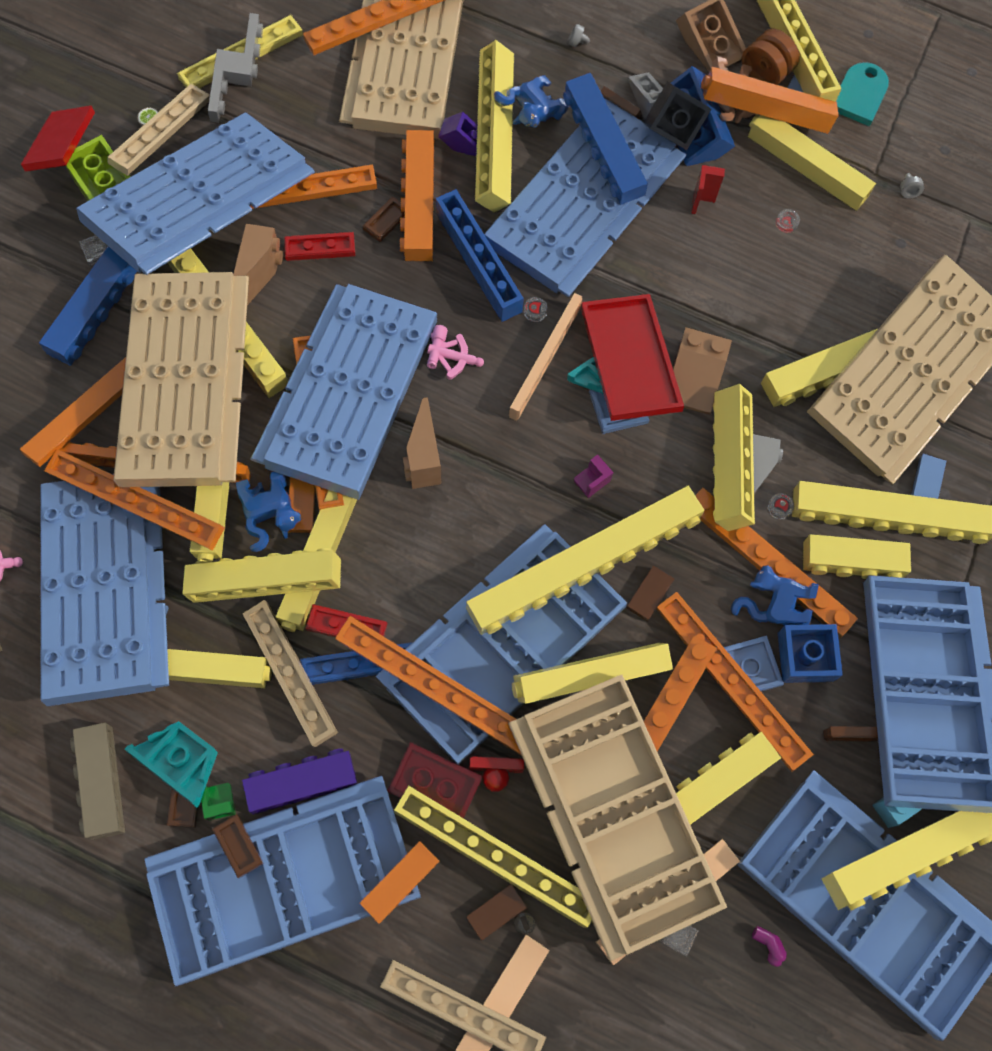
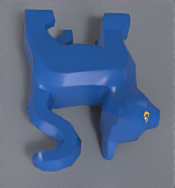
[494,75,569,128]
[236,472,301,552]
[731,565,819,626]

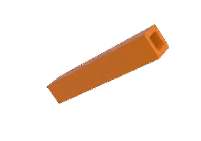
[701,67,839,134]

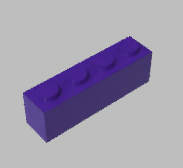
[242,749,358,815]

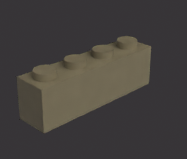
[70,723,125,840]

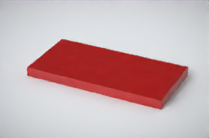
[581,294,684,421]

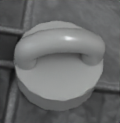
[567,24,590,48]
[900,173,924,198]

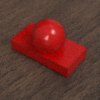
[470,756,524,792]

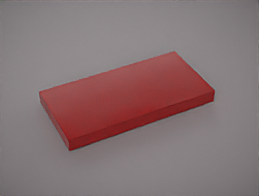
[21,105,95,171]

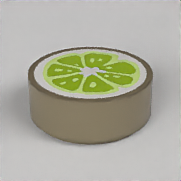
[137,107,158,127]

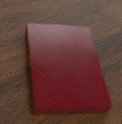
[387,742,483,819]

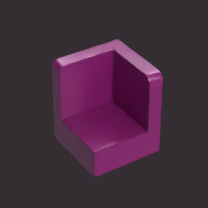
[574,454,614,498]

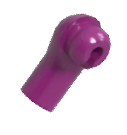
[752,926,787,967]

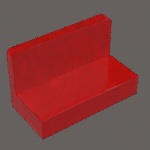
[691,165,725,214]

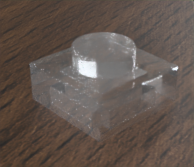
[79,235,107,265]
[660,925,699,956]

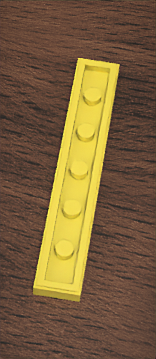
[177,15,303,89]

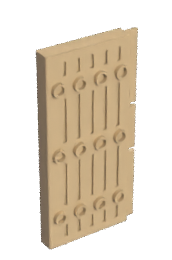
[339,0,463,139]
[807,255,992,485]
[114,272,249,487]
[508,674,727,961]

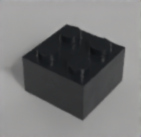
[643,81,711,150]

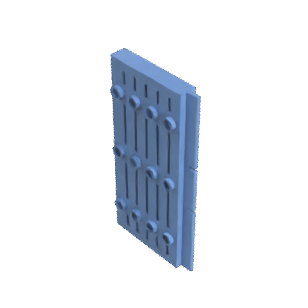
[484,98,686,297]
[76,112,315,275]
[250,284,437,500]
[41,474,169,706]
[376,524,627,765]
[863,575,992,813]
[737,770,992,1041]
[144,776,421,986]

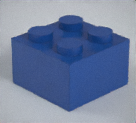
[778,624,843,683]

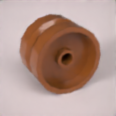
[741,28,799,85]

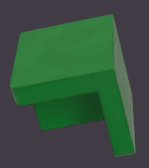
[201,783,236,821]

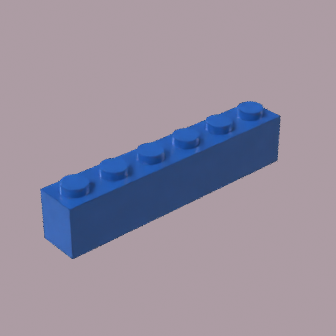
[563,72,648,205]
[436,189,524,322]
[39,246,137,366]

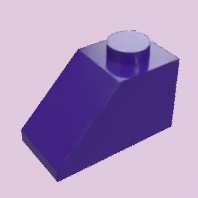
[438,112,478,156]

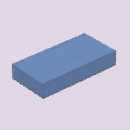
[911,454,946,499]

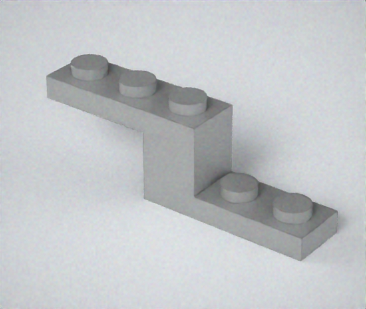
[208,13,263,123]

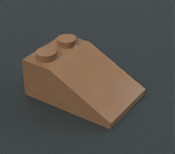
[675,0,746,72]
[233,224,283,305]
[673,328,732,415]
[403,397,441,489]

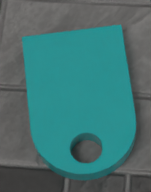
[836,63,889,127]

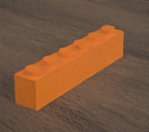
[400,130,434,261]

